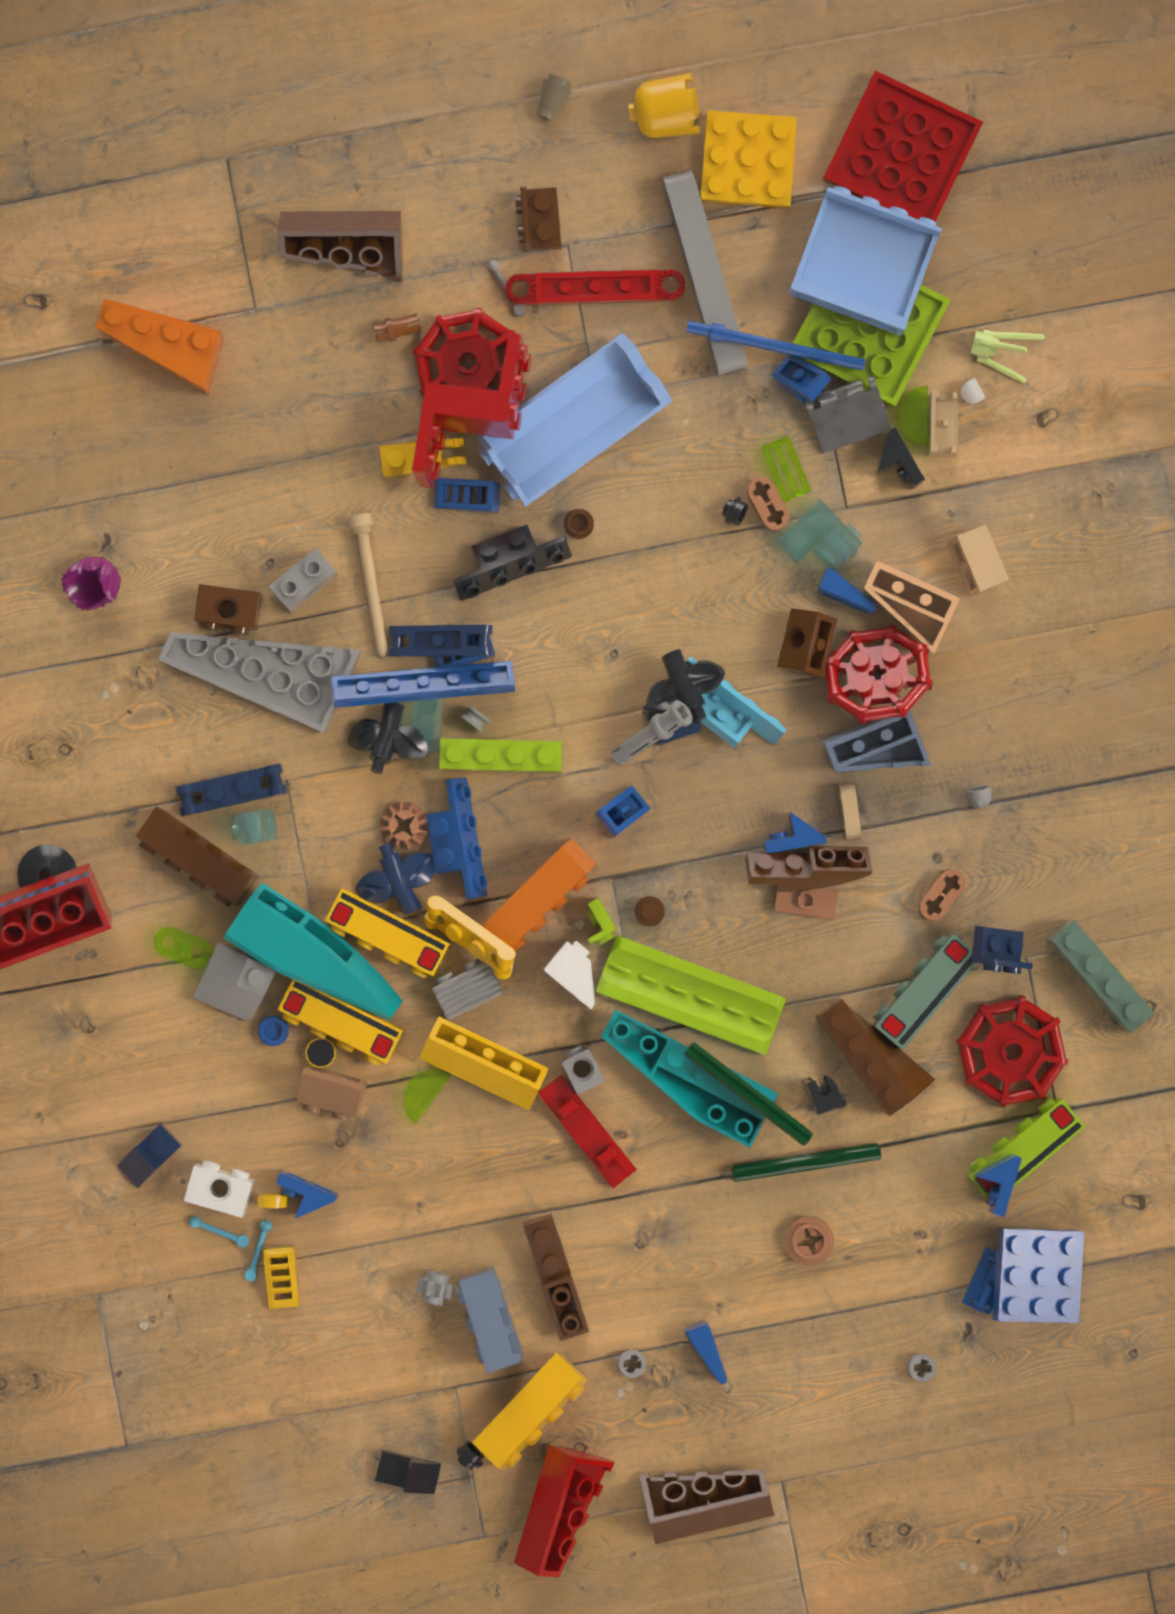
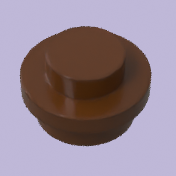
[564,509,594,539]
[634,896,665,927]

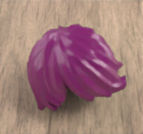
[61,556,121,611]

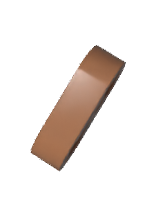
[747,477,789,532]
[918,869,966,921]

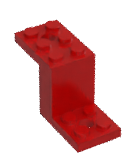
[411,333,531,489]

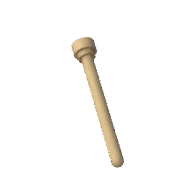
[348,513,388,658]

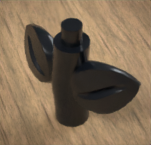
[646,649,725,722]
[347,702,429,774]

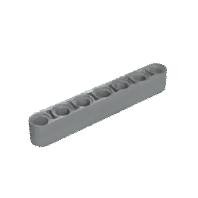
[662,169,748,376]

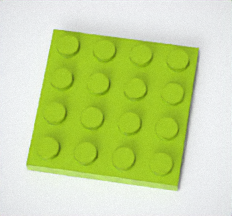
[793,285,951,408]

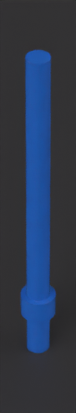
[686,320,865,371]

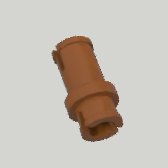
[373,313,422,343]

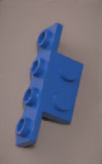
[426,777,487,899]

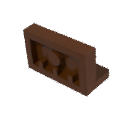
[515,186,561,252]

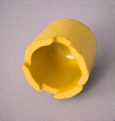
[629,73,700,139]

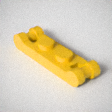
[424,896,515,980]

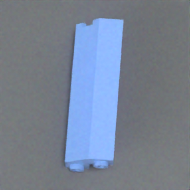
[476,333,672,507]

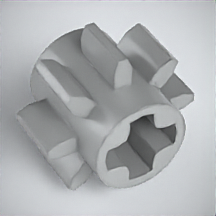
[416,1270,454,1306]

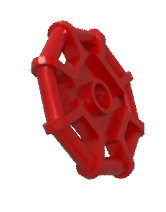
[412,307,516,396]
[825,624,934,724]
[956,995,1069,1108]

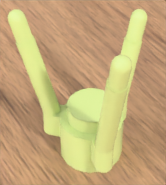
[971,330,1045,383]

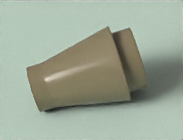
[537,74,572,121]

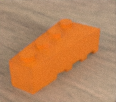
[96,298,225,394]
[482,838,596,952]

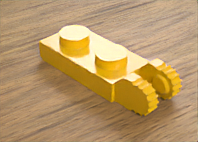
[379,438,467,478]

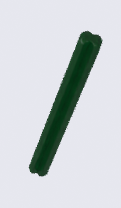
[685,1042,813,1146]
[732,1143,882,1182]

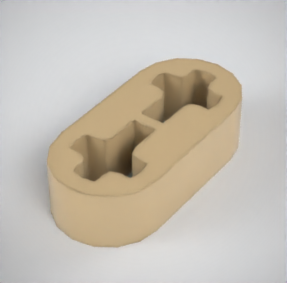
[838,782,861,841]

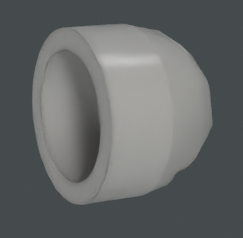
[966,785,992,808]

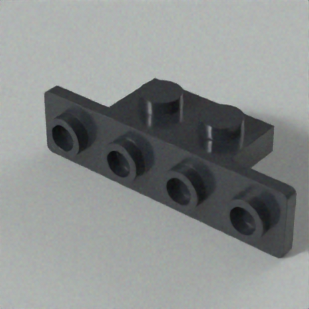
[453,524,572,601]

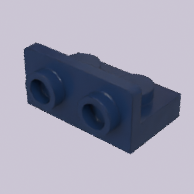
[971,926,1033,974]

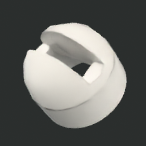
[961,378,986,404]

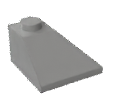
[193,942,275,1022]

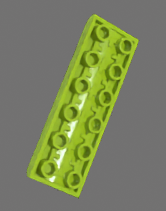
[595,935,787,1055]

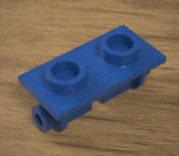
[962,1247,997,1315]

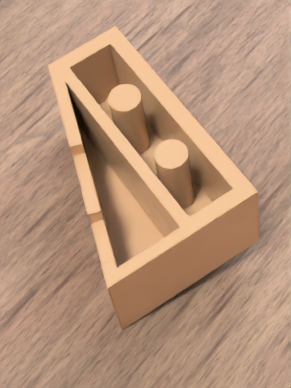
[863,560,960,653]

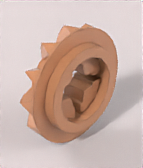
[380,802,428,850]
[786,1217,834,1265]

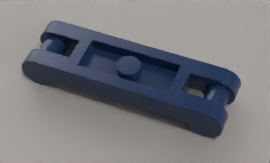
[388,624,493,658]
[175,764,288,817]

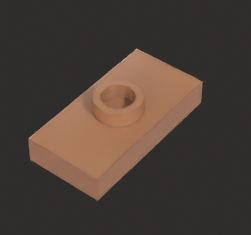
[774,888,839,919]

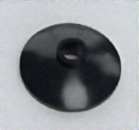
[17,845,77,888]

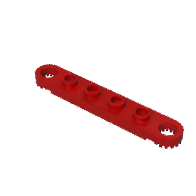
[505,269,686,306]

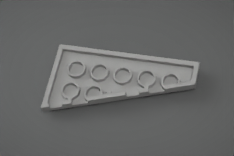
[158,632,361,733]

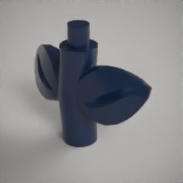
[355,842,435,915]

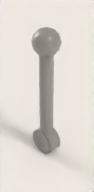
[488,261,526,317]

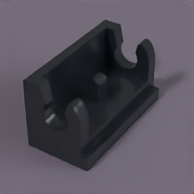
[803,1075,847,1115]

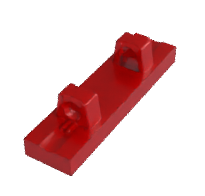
[538,1074,637,1189]

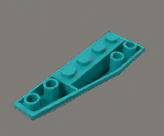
[223,883,403,1021]
[601,1009,778,1148]

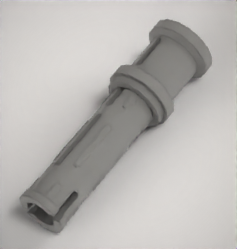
[611,701,692,765]

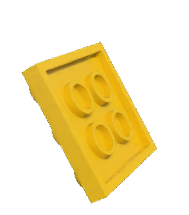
[701,110,797,209]

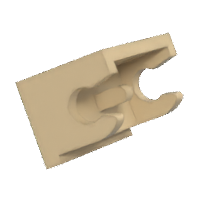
[927,391,959,457]
[948,524,1009,597]

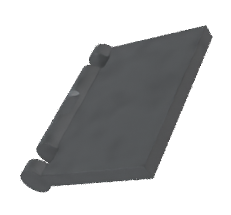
[805,375,892,454]

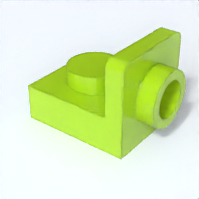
[586,898,617,946]

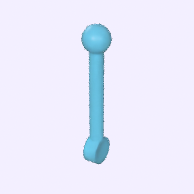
[189,1216,249,1247]
[244,1220,272,1281]

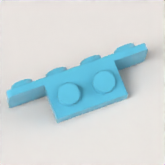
[686,657,786,748]

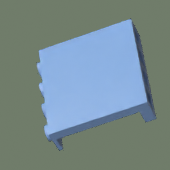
[788,186,942,336]

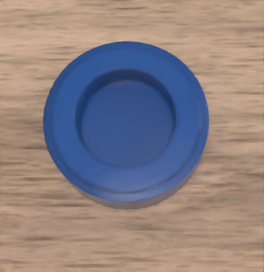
[258,1015,289,1046]

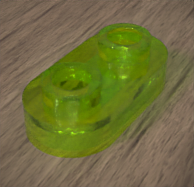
[154,927,213,968]

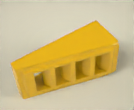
[263,1245,300,1309]

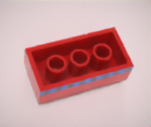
[0,863,112,970]

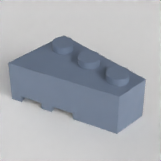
[820,710,931,772]
[456,1267,524,1374]

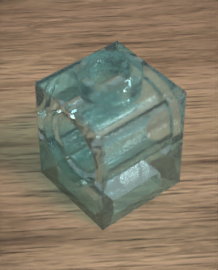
[814,521,862,571]
[231,809,279,845]

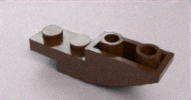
[745,846,872,892]
[523,1213,589,1341]

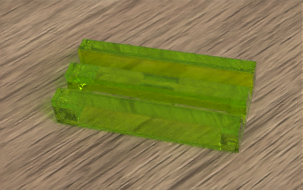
[761,435,812,503]

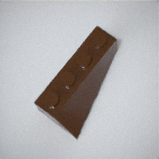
[278,211,402,282]
[136,806,259,907]
[816,999,936,1117]
[639,1470,774,1544]

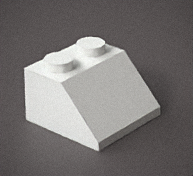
[544,941,595,1009]

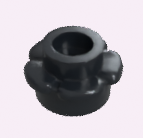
[722,497,748,526]
[456,1441,485,1469]

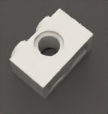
[184,1160,256,1218]

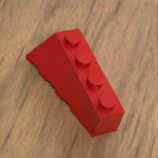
[514,1445,615,1578]

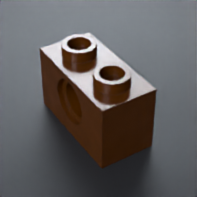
[194,584,262,635]
[777,608,837,678]

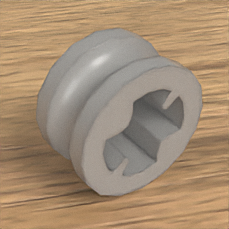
[461,705,491,733]
[618,1350,646,1378]
[907,1354,936,1382]

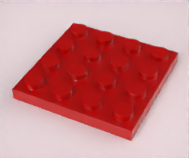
[823,70,983,222]

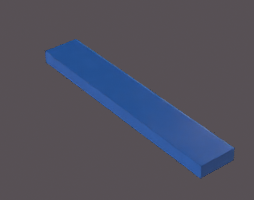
[331,661,515,708]

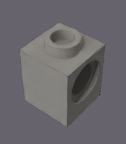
[561,1045,605,1095]

